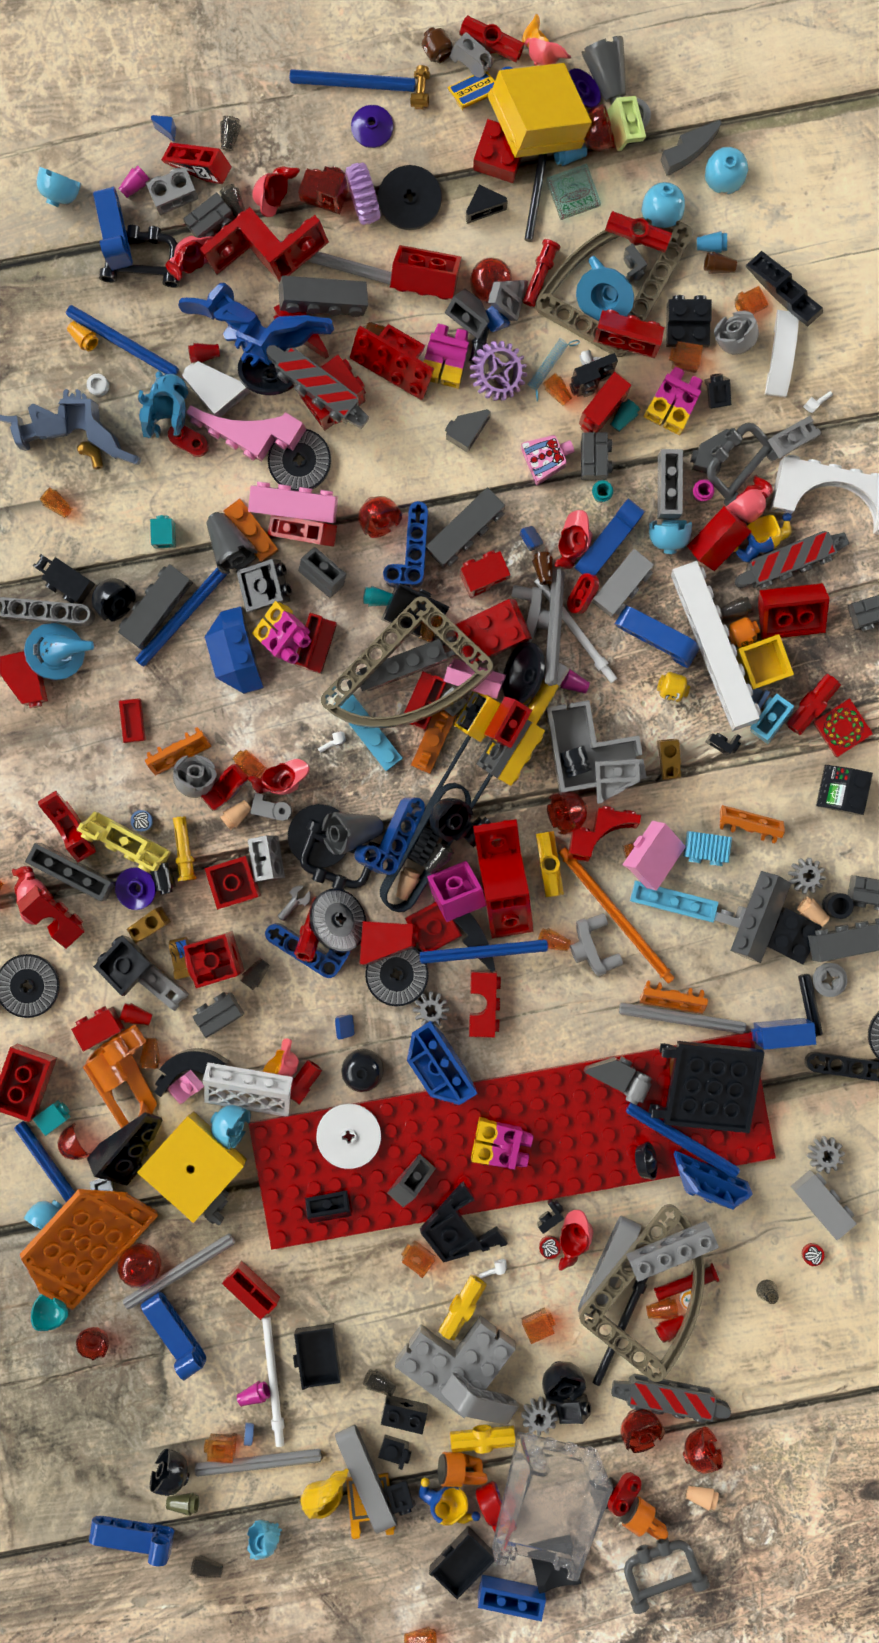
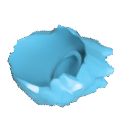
[247,1520,282,1560]

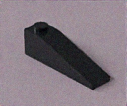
[87,1112,163,1186]

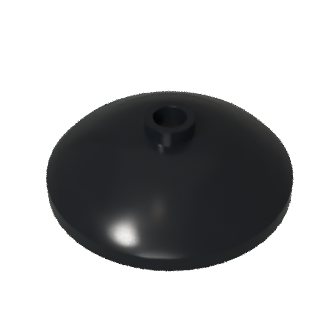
[238,350,294,395]
[503,642,545,705]

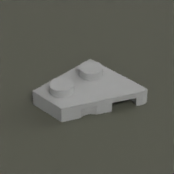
[488,280,528,321]
[595,759,640,804]

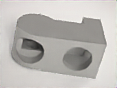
[449,32,493,78]
[250,793,292,820]

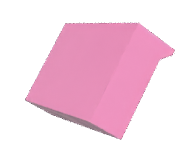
[443,658,506,699]
[623,821,686,891]

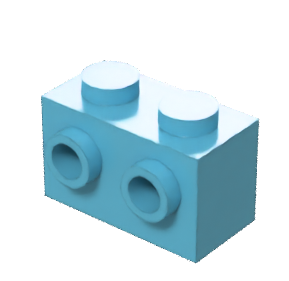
[750,694,794,744]

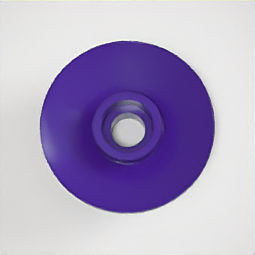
[569,68,601,108]
[351,105,393,148]
[115,867,156,910]

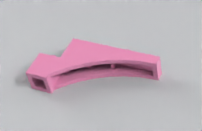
[186,405,306,462]

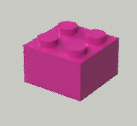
[427,860,486,922]

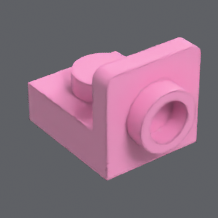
[167,1070,204,1104]

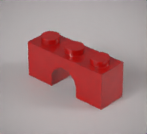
[17,885,85,949]
[469,970,501,1038]

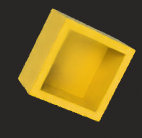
[736,634,794,690]

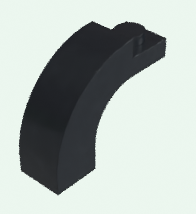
[154,1048,229,1097]

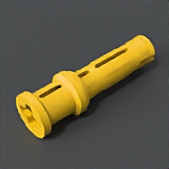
[173,816,197,882]

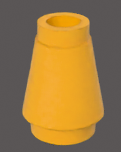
[67,321,99,352]

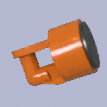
[438,1452,488,1487]
[621,1496,668,1539]

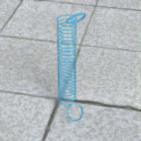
[528,338,580,401]

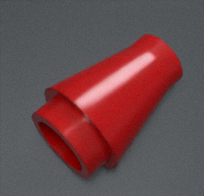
[188,343,220,363]
[119,1003,153,1026]
[655,1315,684,1343]

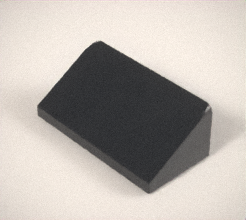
[305,1190,352,1223]

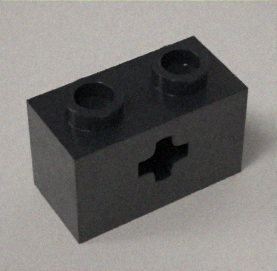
[380,1394,428,1435]

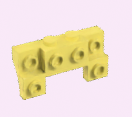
[77,811,171,873]

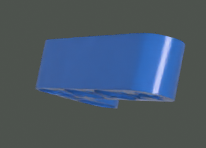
[93,186,133,270]
[574,498,645,575]
[383,501,428,588]
[614,605,700,668]
[354,797,425,875]
[265,923,351,978]
[141,1291,207,1381]
[89,1516,174,1567]

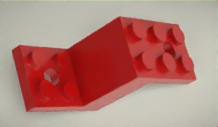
[200,207,329,283]
[473,819,534,939]

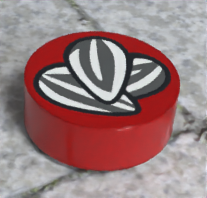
[539,1235,561,1259]
[802,1243,825,1266]

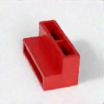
[687,506,752,572]
[294,613,337,674]
[404,671,447,731]
[222,1260,280,1320]

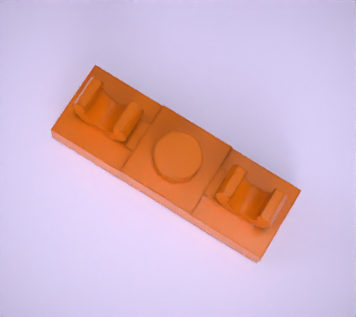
[411,710,456,774]
[145,727,212,776]
[720,805,785,844]
[640,980,708,1014]

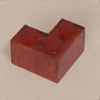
[298,166,348,215]

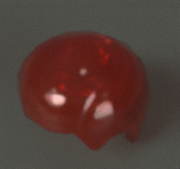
[76,1327,109,1361]

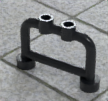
[99,224,180,288]
[300,819,380,890]

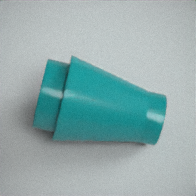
[610,398,640,432]
[592,480,613,503]
[363,586,392,607]

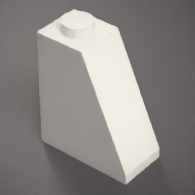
[182,361,250,418]

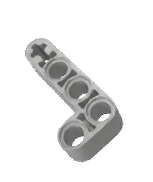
[441,1372,519,1425]

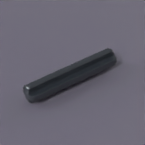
[798,974,823,1037]

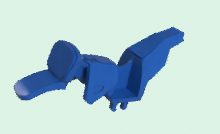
[178,283,334,367]

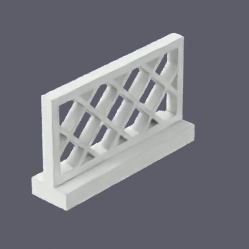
[203,1063,293,1116]

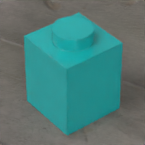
[150,515,176,549]
[33,1100,71,1136]

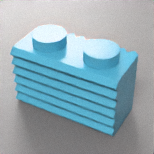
[683,831,732,866]

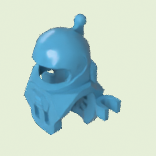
[138,371,188,438]

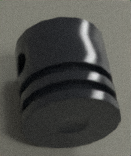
[560,746,592,778]
[822,892,854,919]

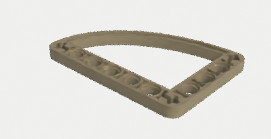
[536,217,693,357]
[321,597,494,728]
[579,1204,705,1382]

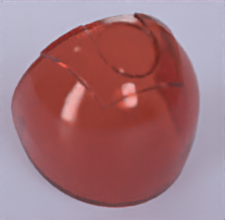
[57,1122,91,1160]

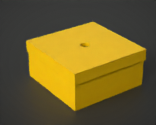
[488,63,592,158]
[137,1111,247,1223]

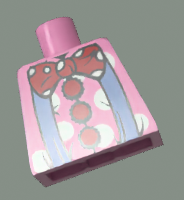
[521,435,575,486]

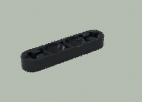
[804,1052,879,1082]

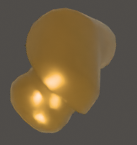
[77,441,104,470]

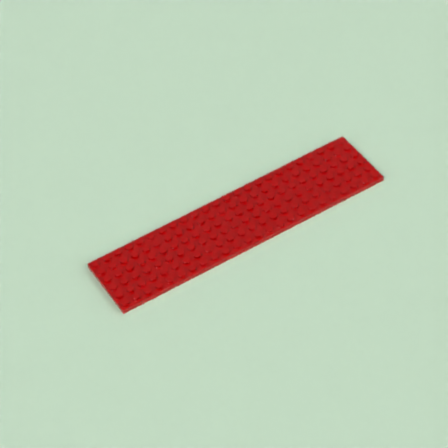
[248,1031,776,1250]

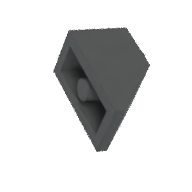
[445,289,489,339]
[445,409,491,453]
[690,429,730,475]
[584,1056,636,1093]
[387,1154,436,1207]

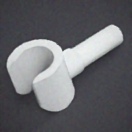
[579,350,602,365]
[803,391,833,413]
[318,731,346,753]
[479,1259,507,1279]

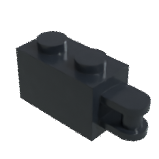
[33,554,95,604]

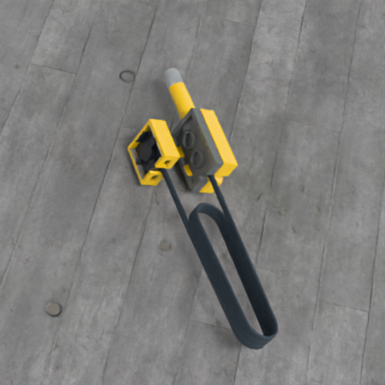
[380,663,569,912]

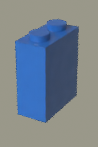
[751,1018,817,1050]

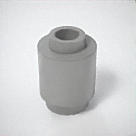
[623,1071,652,1105]

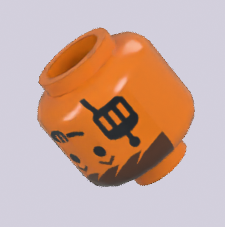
[728,617,760,648]

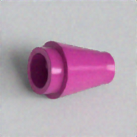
[118,165,150,198]
[693,480,715,502]
[560,669,590,694]
[237,1381,270,1407]

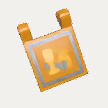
[346,1473,395,1539]

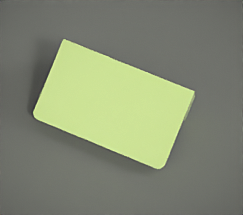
[607,96,646,151]

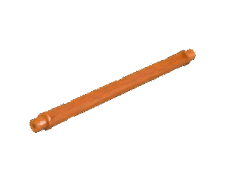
[558,847,675,984]

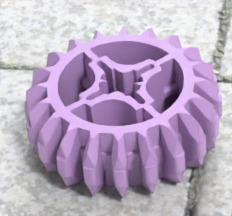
[345,162,381,225]
[470,341,527,401]

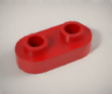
[168,425,209,457]
[567,573,599,614]
[608,1472,642,1517]

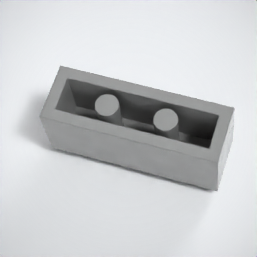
[657,449,683,519]
[592,549,654,617]
[791,1170,856,1240]

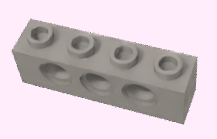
[626,1221,719,1282]

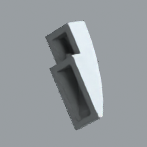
[660,120,722,176]

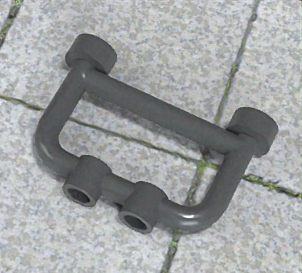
[707,422,779,506]
[624,1538,710,1614]

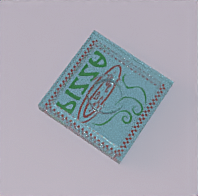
[546,163,601,220]

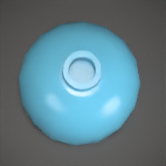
[705,147,748,194]
[36,167,81,207]
[641,182,685,228]
[649,520,692,554]
[210,1105,251,1150]
[24,1200,63,1230]

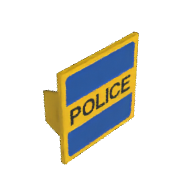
[447,72,495,111]

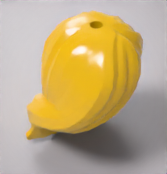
[300,1469,349,1519]

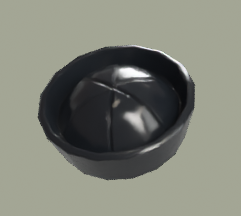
[635,1141,658,1180]

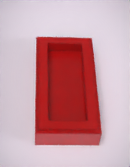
[119,698,146,743]

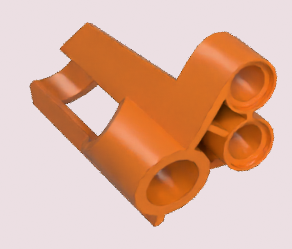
[83,1025,157,1128]

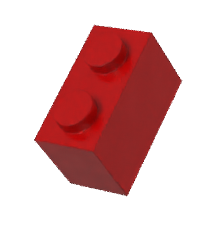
[484,696,532,748]
[71,1006,125,1052]

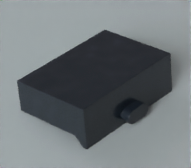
[381,583,450,642]
[293,1323,341,1390]
[429,1526,496,1599]

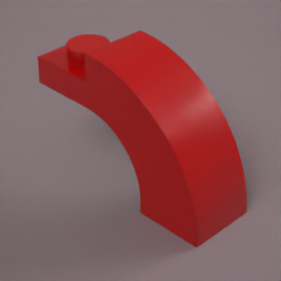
[38,791,96,863]

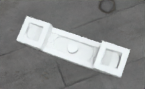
[765,310,799,398]

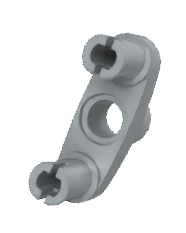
[511,585,549,642]
[570,913,623,977]

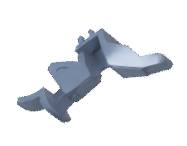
[0,389,141,465]

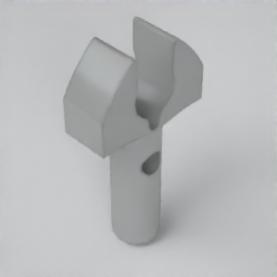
[278,885,311,921]

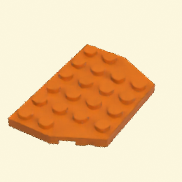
[20,1189,158,1310]

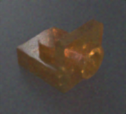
[735,286,769,314]

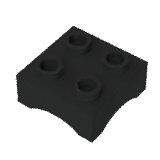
[528,1534,581,1594]

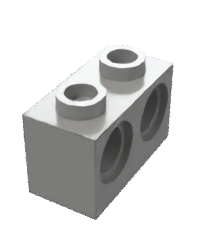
[146,167,199,215]
[248,835,285,882]

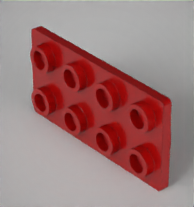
[349,324,434,400]

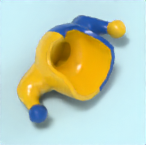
[733,513,792,563]
[419,1477,481,1526]

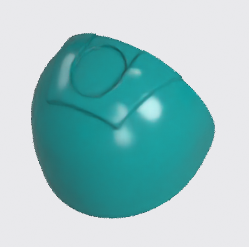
[31,1294,68,1331]

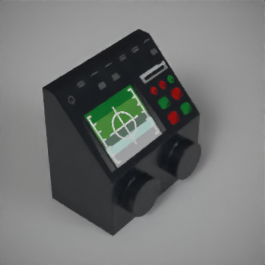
[816,765,873,815]

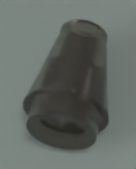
[220,116,241,152]
[219,184,245,219]
[720,596,753,620]
[424,842,454,874]
[240,958,270,990]
[756,1280,779,1304]
[363,1369,396,1397]
[190,1555,223,1578]

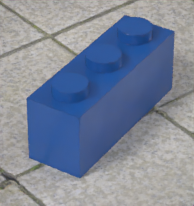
[477,1574,546,1622]

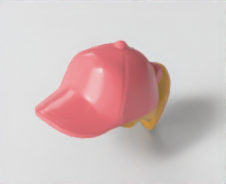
[522,14,571,66]
[262,1038,299,1077]

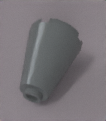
[581,36,626,105]
[206,512,257,574]
[322,812,384,855]

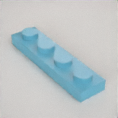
[334,694,403,771]
[630,881,719,923]

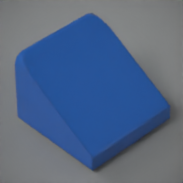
[151,115,176,142]
[486,306,511,332]
[520,526,543,551]
[335,1014,355,1040]

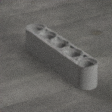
[0,597,95,626]
[578,1216,641,1318]
[335,1425,397,1534]

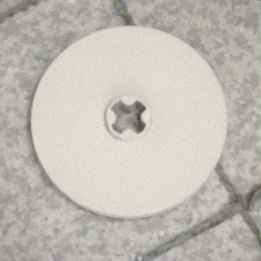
[316,1103,381,1169]

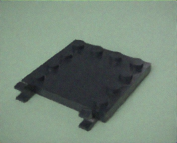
[649,1041,765,1133]

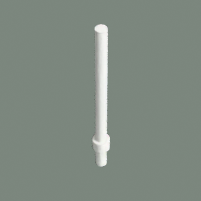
[534,579,617,683]
[262,1316,285,1447]

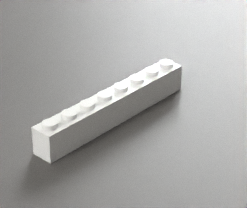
[671,561,761,732]

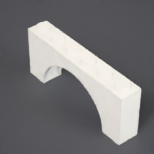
[769,455,879,535]

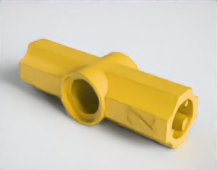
[535,831,564,897]
[438,1275,487,1341]
[450,1425,516,1454]

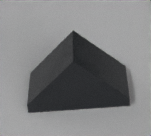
[466,184,508,224]

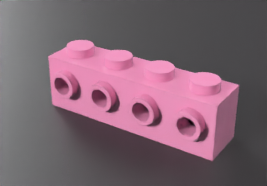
[248,481,338,523]

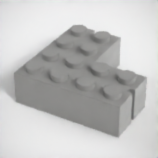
[545,700,647,793]
[395,1315,516,1419]

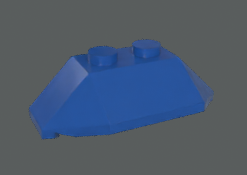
[205,606,264,694]
[407,1021,478,1105]
[674,1151,753,1210]

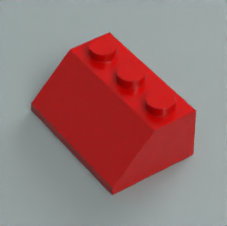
[390,245,462,300]
[593,309,665,359]
[758,583,830,640]

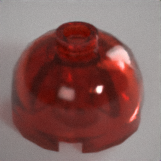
[584,104,615,152]
[470,257,513,303]
[358,496,402,538]
[547,791,587,835]
[117,1243,161,1288]
[620,1409,665,1453]
[683,1426,723,1474]

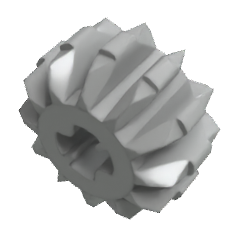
[788,858,826,894]
[413,991,449,1026]
[807,1136,845,1174]
[521,1396,558,1436]

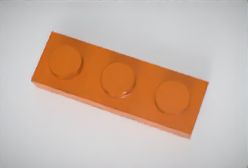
[223,498,279,562]

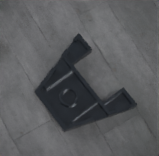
[420,1181,508,1262]

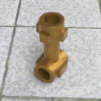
[410,65,430,109]

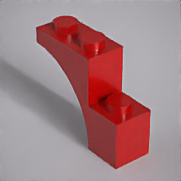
[567,806,641,862]

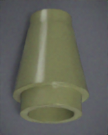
[166,1493,199,1516]

